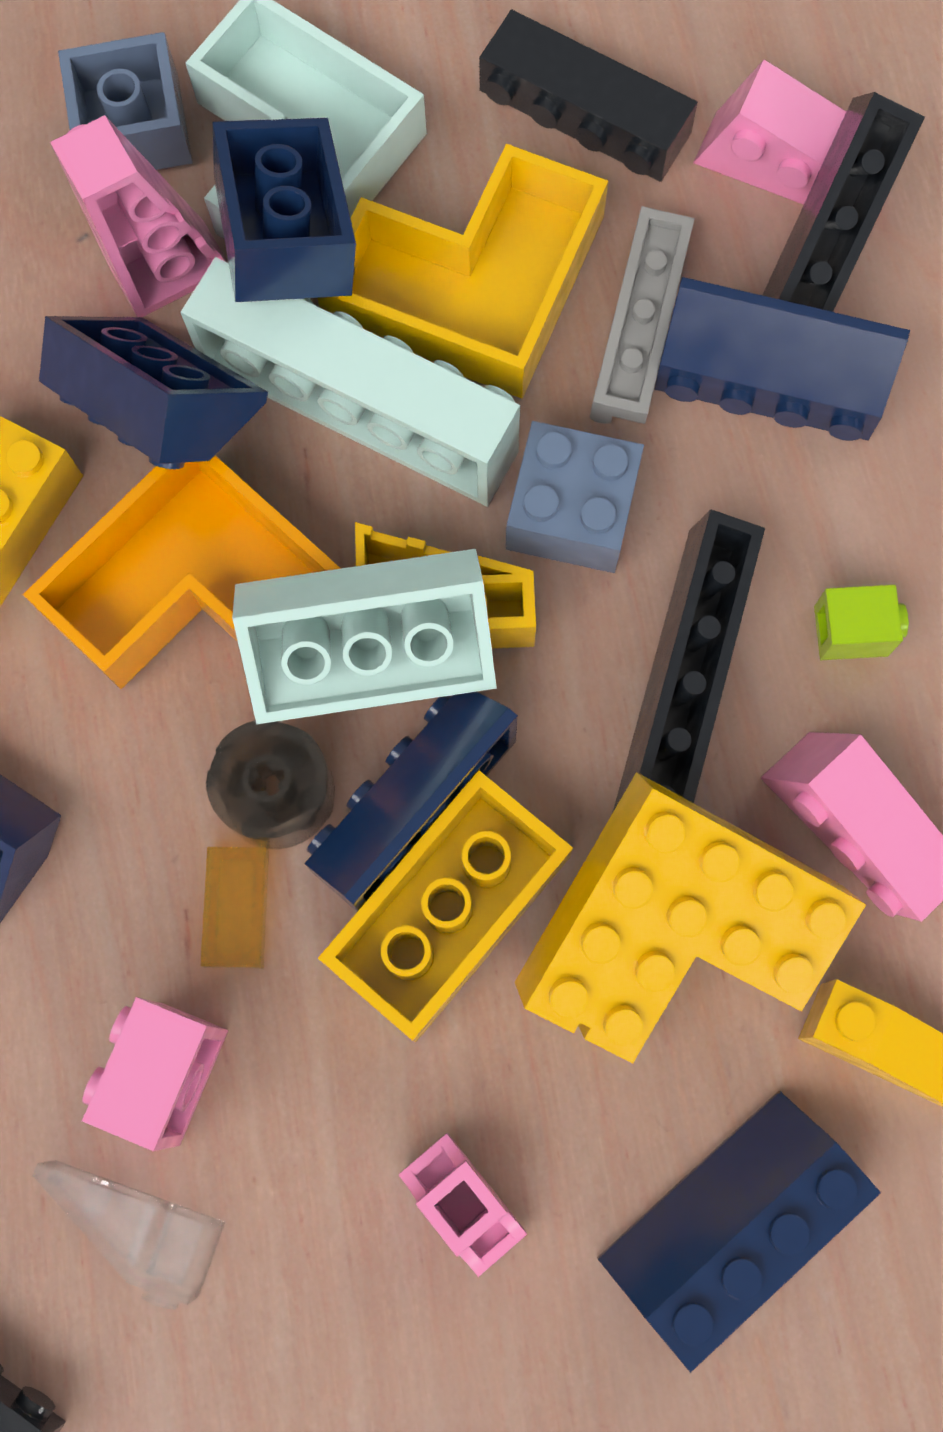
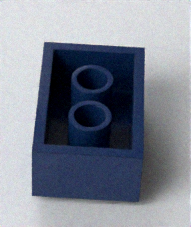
[212,118,356,302]

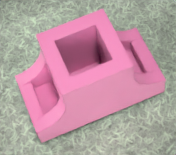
[399,1133,527,1277]

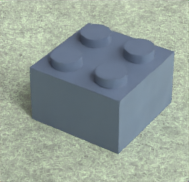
[58,32,193,170]
[506,421,644,573]

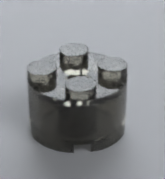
[206,720,335,849]

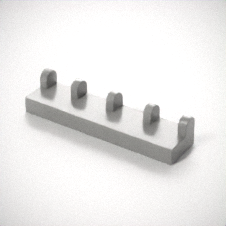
[590,206,695,424]

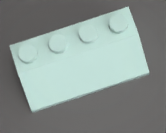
[232,549,497,725]

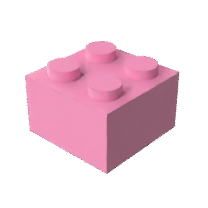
[82,997,228,1151]

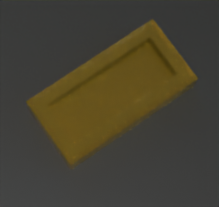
[200,847,269,969]

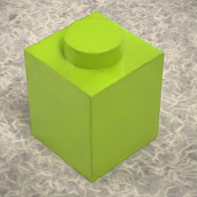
[814,585,909,660]

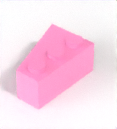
[693,60,846,205]
[761,732,943,922]

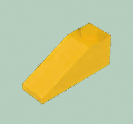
[798,979,943,1107]

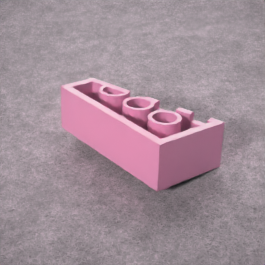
[50,115,228,317]

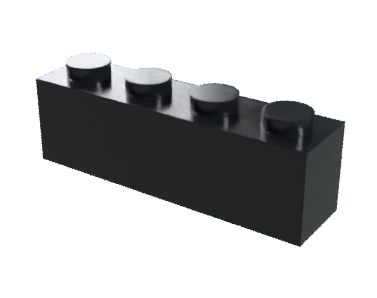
[479,9,698,182]
[762,92,925,312]

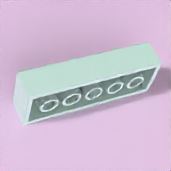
[180,257,520,507]

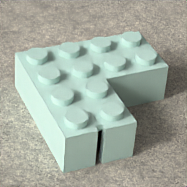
[185,0,427,239]

